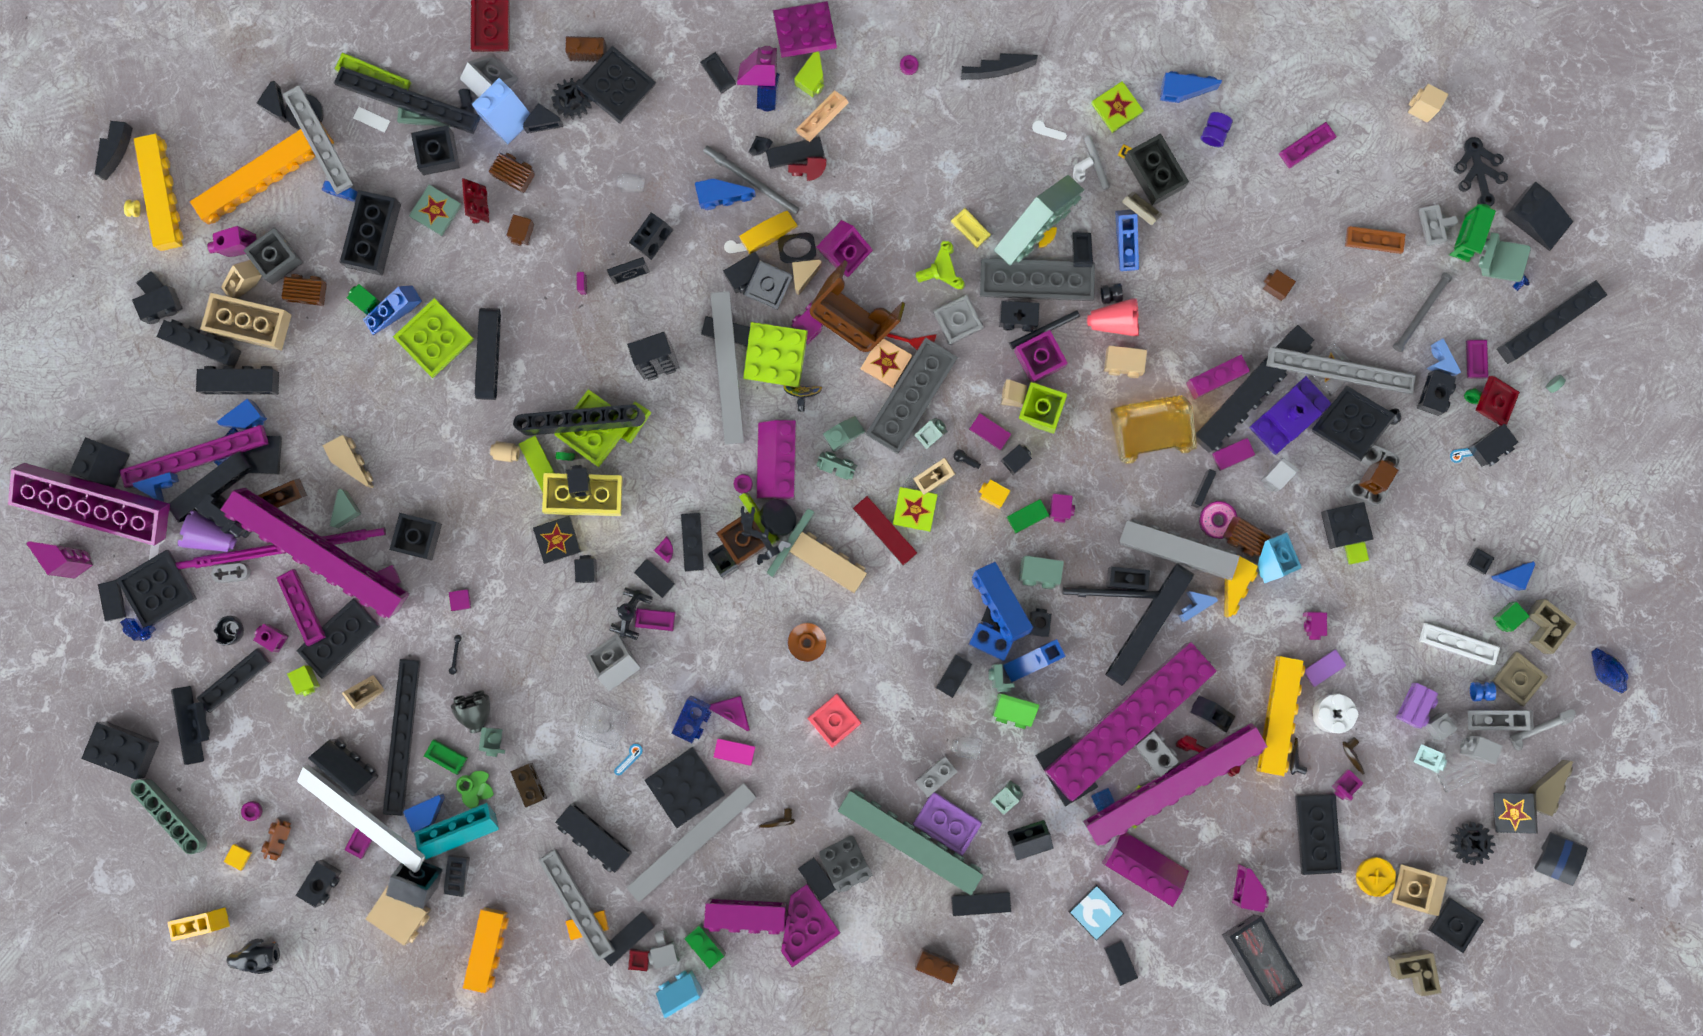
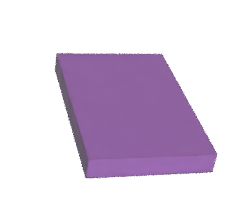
[913,792,982,856]

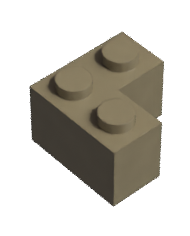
[1527,599,1577,654]
[1387,949,1442,996]

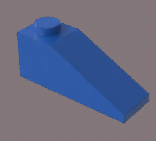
[1115,209,1139,272]

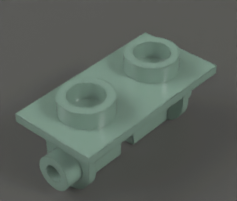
[816,451,858,480]

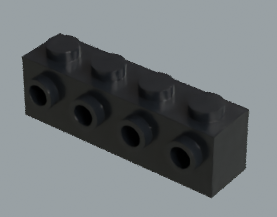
[156,319,242,367]

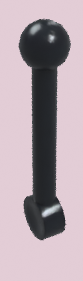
[449,635,462,675]

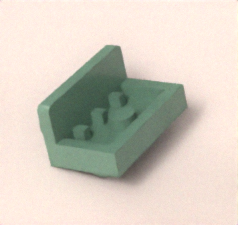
[988,664,1015,692]

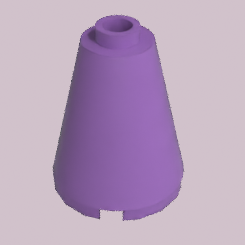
[178,510,237,552]

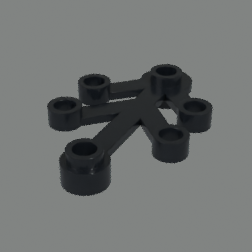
[1454,137,1508,207]

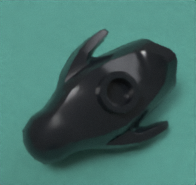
[226,938,280,974]

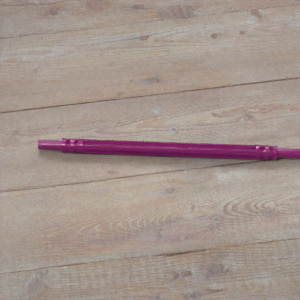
[175,527,386,569]

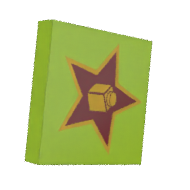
[1091,81,1144,133]
[893,487,938,532]

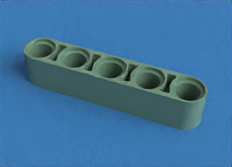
[130,778,207,855]

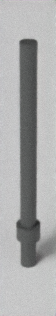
[703,145,800,215]

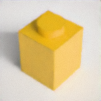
[979,480,1010,509]

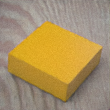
[224,844,252,871]

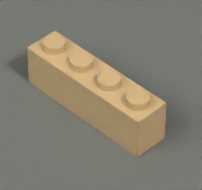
[790,532,867,594]

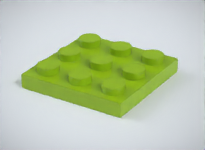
[393,298,475,378]
[743,322,808,387]
[554,389,629,467]

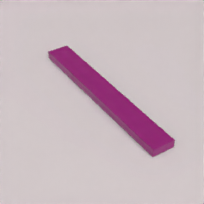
[120,425,269,489]

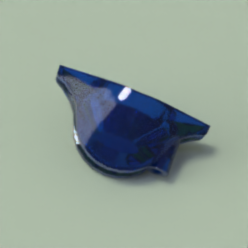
[1591,648,1629,694]

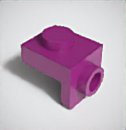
[1332,769,1363,801]

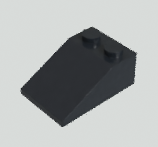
[1504,182,1574,251]

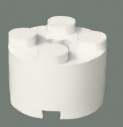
[1313,694,1358,733]

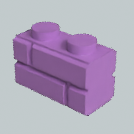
[1396,683,1438,729]

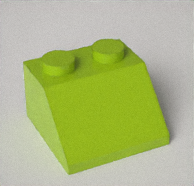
[1019,382,1067,434]

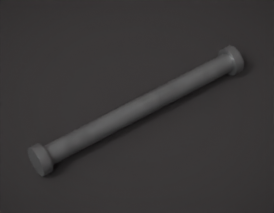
[1392,272,1453,352]

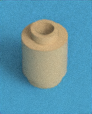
[490,441,520,462]

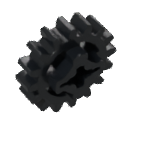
[551,78,592,120]
[1450,822,1496,865]

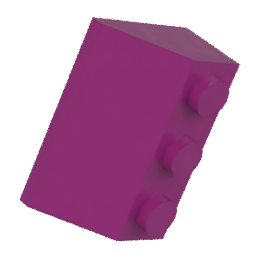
[26,541,93,579]

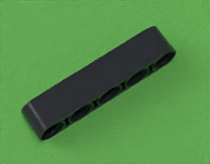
[475,308,501,400]
[169,452,253,523]

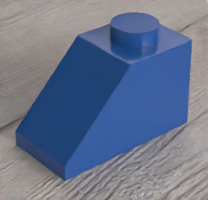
[216,398,267,430]
[403,794,445,833]

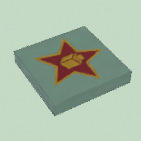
[409,185,462,236]

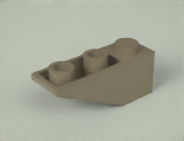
[1528,760,1573,816]

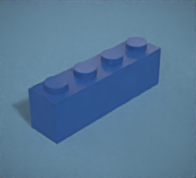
[972,562,1033,643]

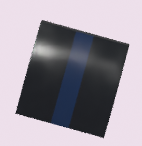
[1534,832,1588,886]

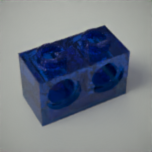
[671,695,712,743]

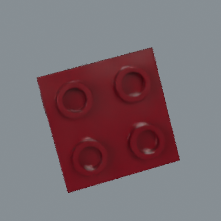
[462,178,489,224]

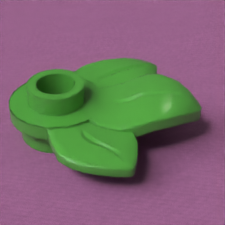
[456,771,494,809]

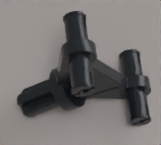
[609,587,653,640]

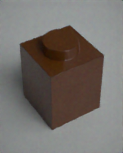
[506,214,535,246]
[1263,269,1296,301]

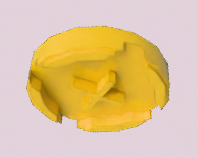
[1356,857,1396,897]

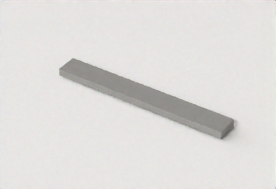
[711,291,744,445]
[1266,347,1416,394]
[626,783,757,902]

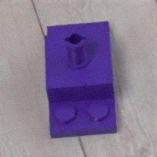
[1249,376,1332,455]

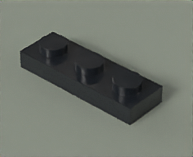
[681,513,704,572]

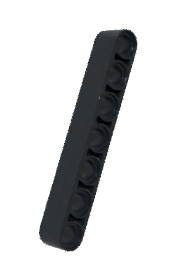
[513,404,646,436]
[1105,563,1194,686]

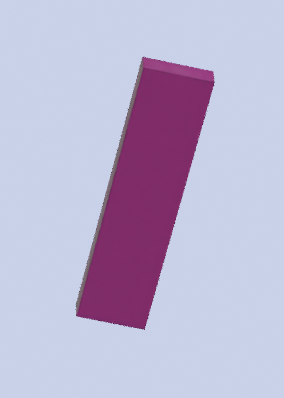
[276,569,326,646]

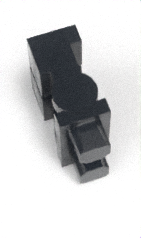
[195,493,251,538]

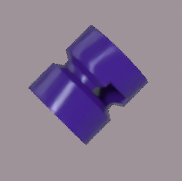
[1200,112,1233,147]

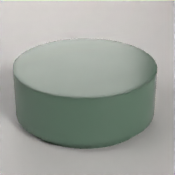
[1546,374,1566,393]

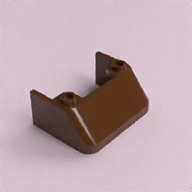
[809,260,905,352]

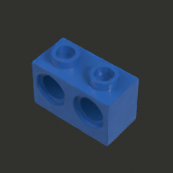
[968,622,1013,661]

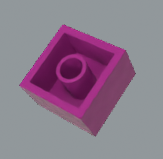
[1014,330,1068,383]

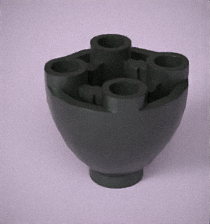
[451,690,490,733]

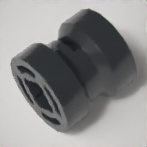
[1100,283,1123,304]

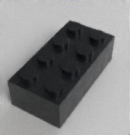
[340,190,401,276]
[627,332,680,381]

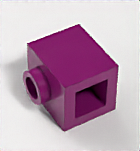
[1049,494,1075,523]
[253,624,289,653]

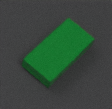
[1006,499,1049,534]
[424,739,468,775]

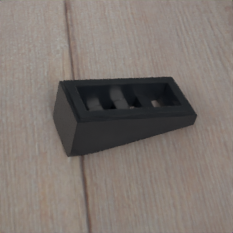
[444,855,470,897]

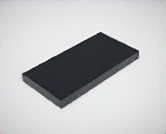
[296,598,381,679]
[1295,794,1342,875]

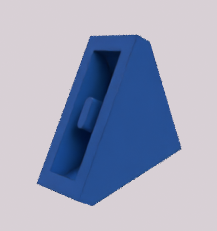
[1491,561,1535,591]

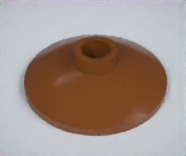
[788,623,826,662]

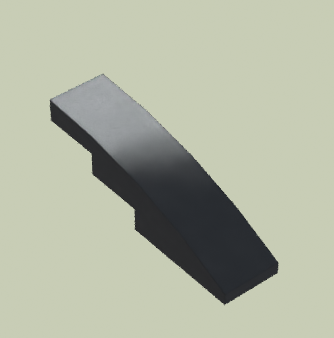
[961,53,1038,80]

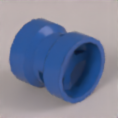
[1470,681,1496,701]

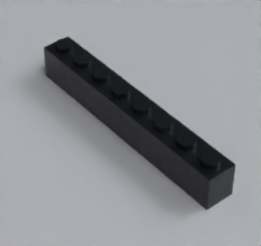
[1192,325,1315,453]

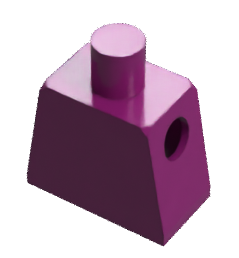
[207,226,257,257]

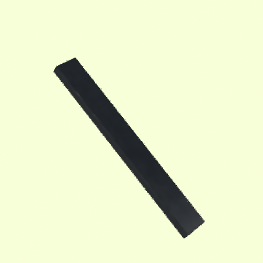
[334,66,481,134]
[383,659,421,816]

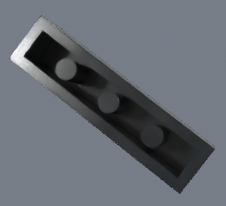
[196,366,279,395]
[555,803,632,873]

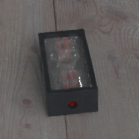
[1222,914,1303,1007]

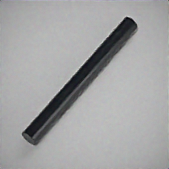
[1009,310,1080,350]

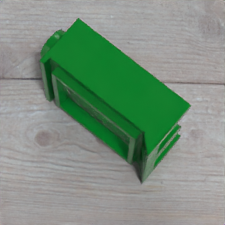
[1449,204,1496,262]

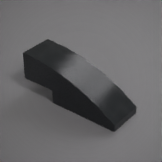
[94,120,133,180]

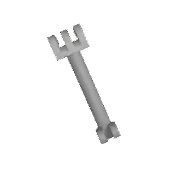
[1509,709,1576,751]

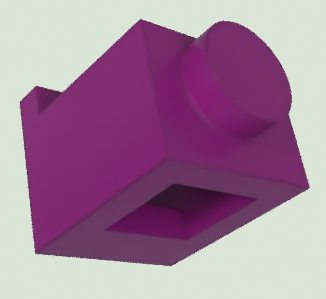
[1303,612,1327,640]

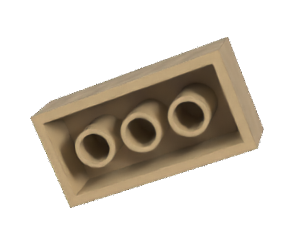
[201,293,291,351]

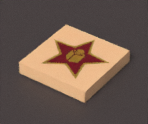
[860,338,912,388]

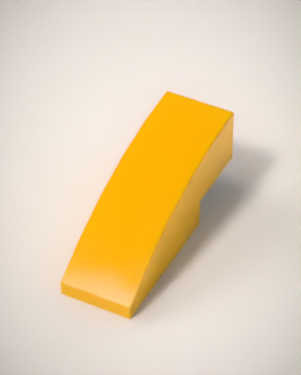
[739,211,798,254]

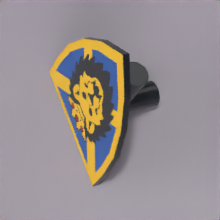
[784,385,822,412]

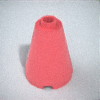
[1087,298,1139,336]

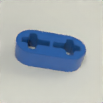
[321,181,358,202]

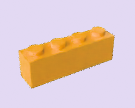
[463,907,509,993]

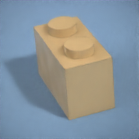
[1408,84,1448,123]
[1104,346,1147,378]

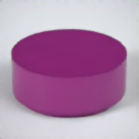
[900,55,919,75]
[733,474,753,494]
[241,801,263,821]

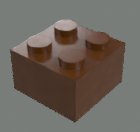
[716,512,766,567]

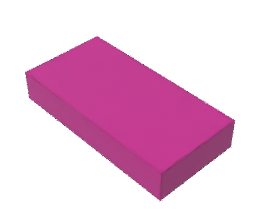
[713,738,756,766]

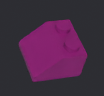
[737,46,777,86]
[816,220,873,278]
[1232,864,1269,912]

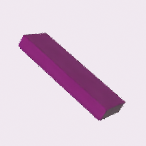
[1279,122,1337,169]

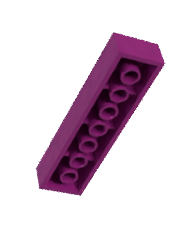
[8,463,170,546]

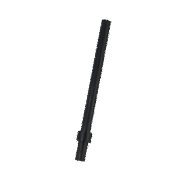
[1062,586,1158,599]

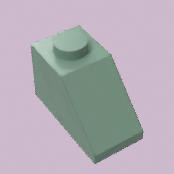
[823,416,865,452]

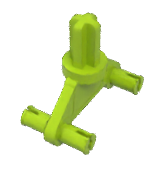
[916,241,965,289]

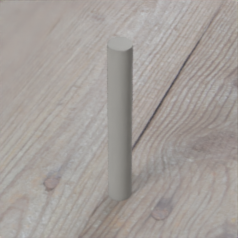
[1084,135,1110,190]

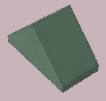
[329,489,362,528]

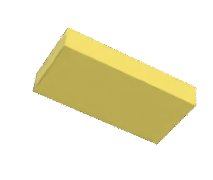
[951,208,991,249]

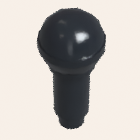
[953,449,981,469]

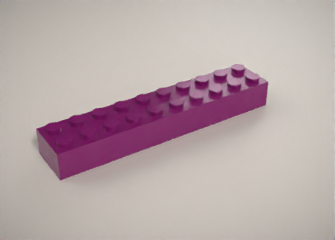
[221,487,410,618]
[1044,642,1217,801]

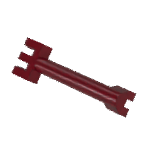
[1176,735,1241,777]

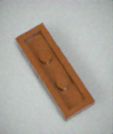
[1345,226,1406,254]

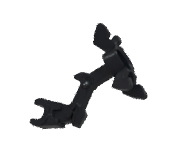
[740,506,791,565]

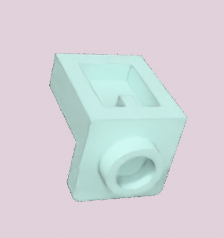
[1414,744,1447,774]

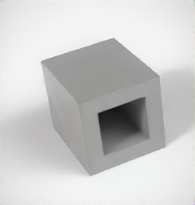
[1425,713,1458,740]

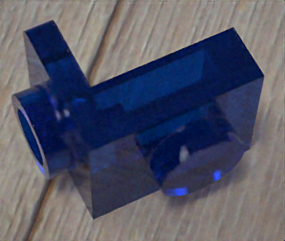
[120,618,156,642]

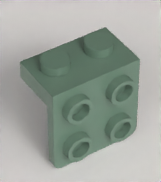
[1479,232,1531,282]

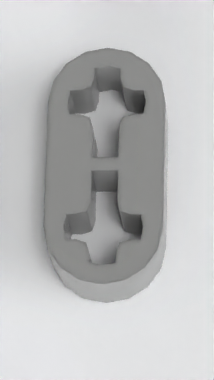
[211,563,251,583]

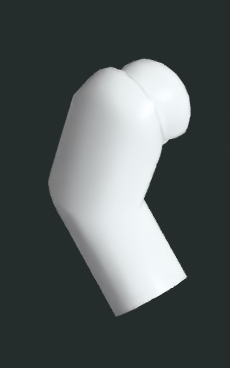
[1073,157,1094,182]

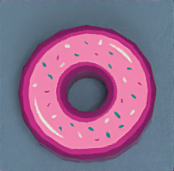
[1199,501,1238,539]

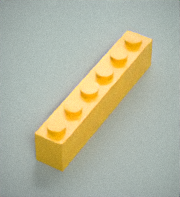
[134,134,183,251]
[1257,656,1305,776]

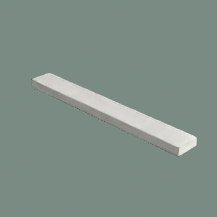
[297,765,425,873]

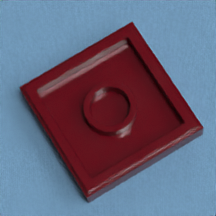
[1475,376,1520,426]

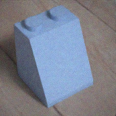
[472,78,530,144]

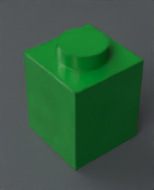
[346,284,381,315]
[1493,602,1530,632]

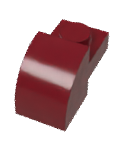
[788,156,827,181]

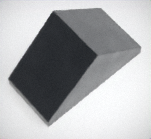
[256,81,288,123]
[523,103,564,134]
[707,544,739,579]

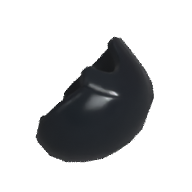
[214,615,244,646]

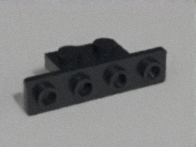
[171,686,210,765]

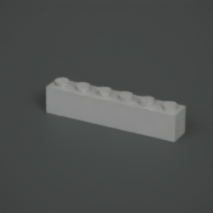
[1120,519,1240,581]

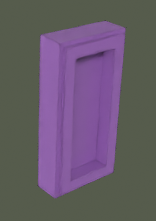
[1304,649,1347,687]

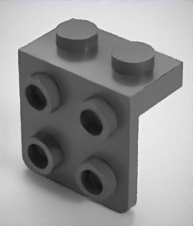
[819,836,873,893]

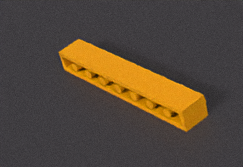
[190,122,335,225]

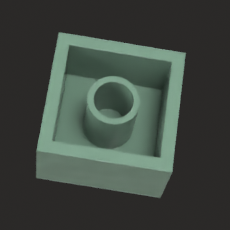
[1018,556,1064,589]

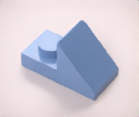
[1427,338,1461,376]
[1178,591,1218,622]

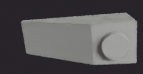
[1468,710,1534,730]

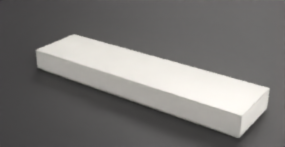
[1419,623,1500,666]

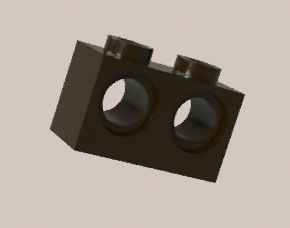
[510,763,547,808]

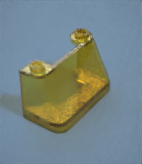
[1110,396,1197,464]

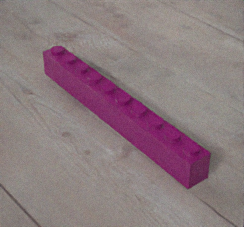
[1083,723,1267,846]

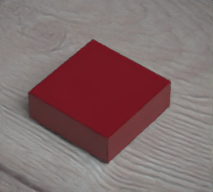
[628,949,650,971]

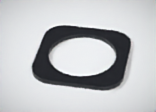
[778,232,817,263]

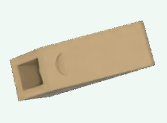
[322,435,374,488]

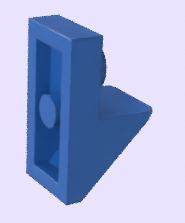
[133,472,179,502]

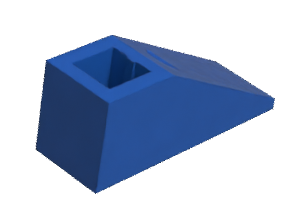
[1160,71,1222,103]
[695,179,756,210]
[363,285,422,335]
[1003,639,1066,683]

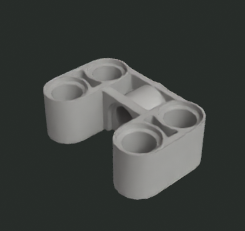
[1345,445,1400,507]

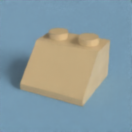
[1392,865,1448,916]

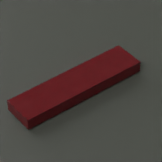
[853,496,917,566]

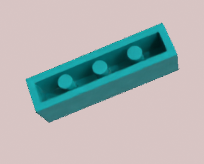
[414,803,499,859]

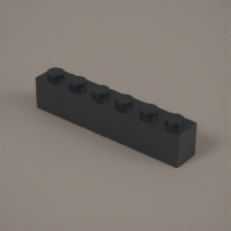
[1496,280,1607,364]

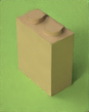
[366,886,431,945]

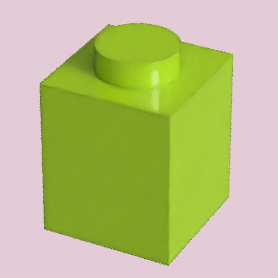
[287,665,320,697]

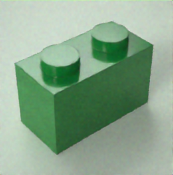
[684,923,726,970]

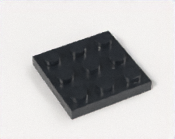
[576,45,656,124]
[1312,385,1396,462]
[116,550,197,629]
[644,747,725,829]

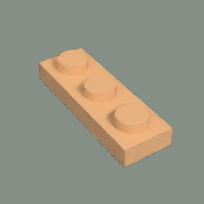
[795,90,849,142]

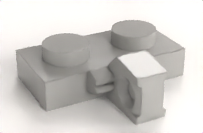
[1418,204,1458,246]

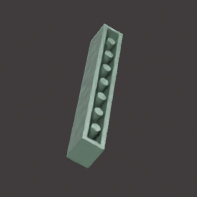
[838,789,983,895]

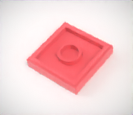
[807,694,861,748]

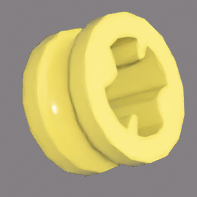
[124,199,141,217]

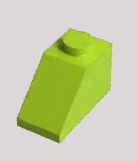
[794,51,824,98]

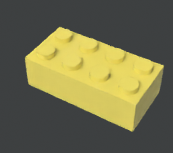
[542,473,623,516]

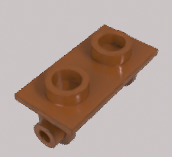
[261,818,292,861]

